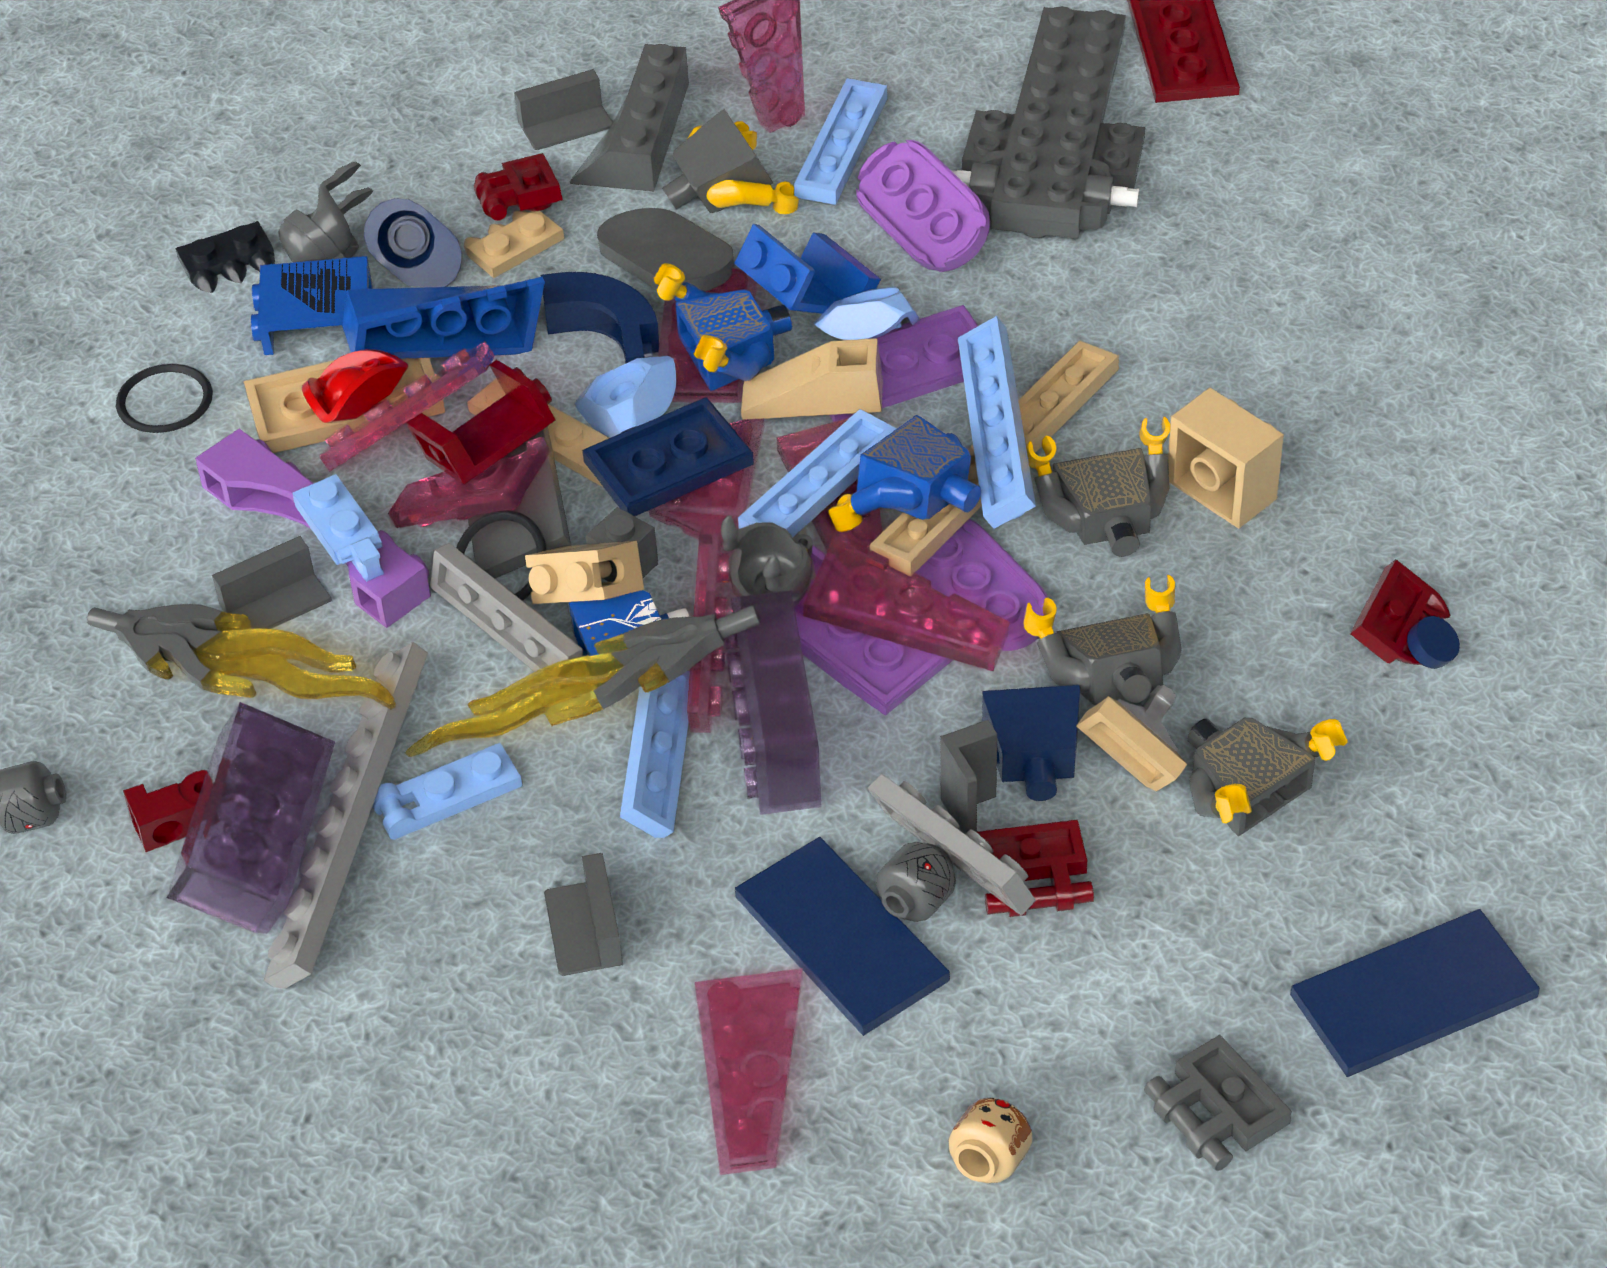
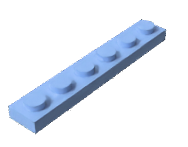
[958,316,1036,529]

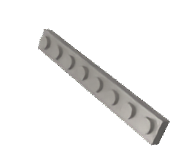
[264,642,428,989]

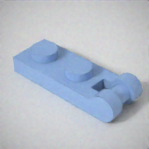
[372,743,522,840]

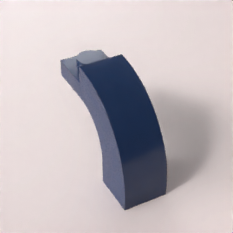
[540,272,660,364]

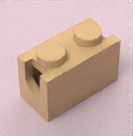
[525,541,644,604]

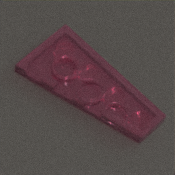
[687,534,731,733]
[695,968,803,1175]

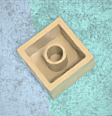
[1168,387,1284,529]

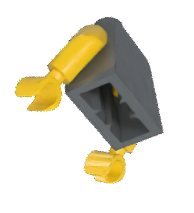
[662,109,799,214]

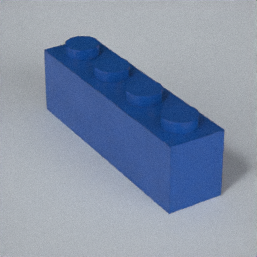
[342,277,545,359]

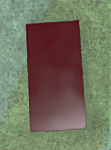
[1127,0,1240,103]

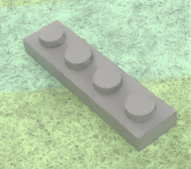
[430,543,583,693]
[867,773,1036,916]

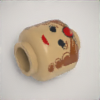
[948,1097,1032,1183]

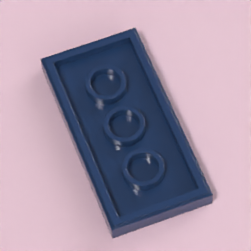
[735,837,950,1036]
[1290,909,1540,1077]

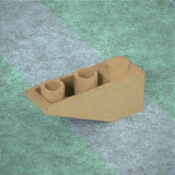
[741,338,883,420]

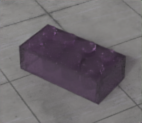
[725,590,822,815]
[166,702,335,934]

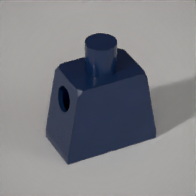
[982,685,1080,801]

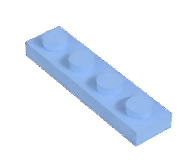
[794,78,887,205]
[738,409,897,537]
[620,671,695,838]

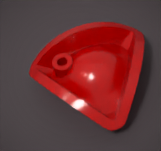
[302,349,409,423]

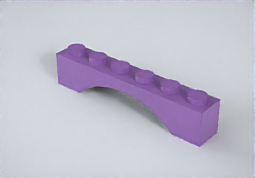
[195,428,431,628]

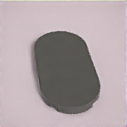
[597,208,734,291]

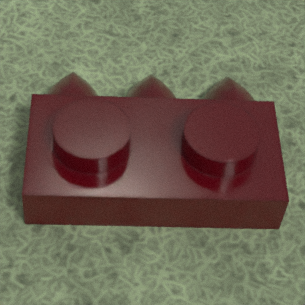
[1350,559,1451,665]

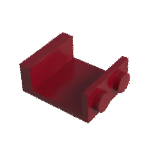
[405,359,556,485]

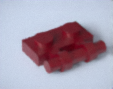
[474,153,563,221]
[976,819,1094,917]

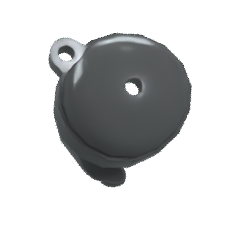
[278,162,373,262]
[721,515,813,616]

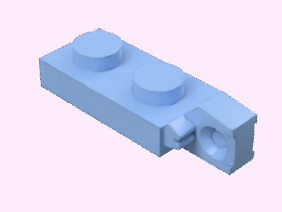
[292,474,384,582]

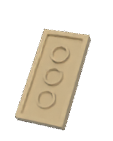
[244,358,445,453]

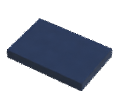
[582,397,754,516]

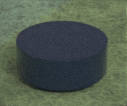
[1407,616,1460,669]

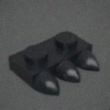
[175,221,275,293]

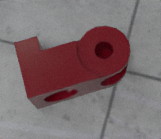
[123,770,230,852]

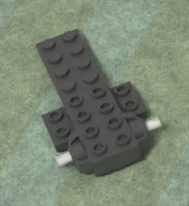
[951,6,1146,238]

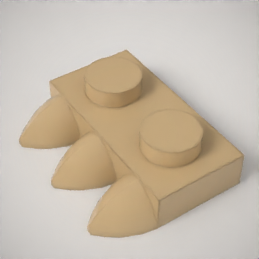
[464,211,564,278]

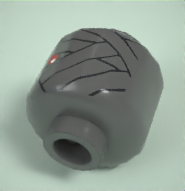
[0,761,66,834]
[876,842,956,922]

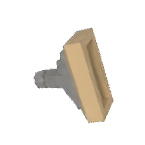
[1076,685,1187,791]

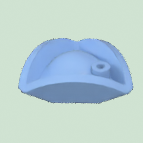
[814,286,920,340]
[575,356,676,438]

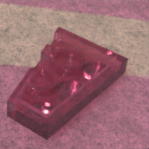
[388,436,551,528]

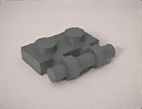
[1144,1034,1292,1171]

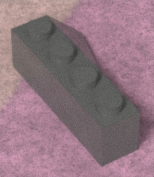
[570,44,689,192]

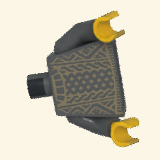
[1026,416,1170,557]
[1023,575,1182,705]
[1187,717,1348,837]

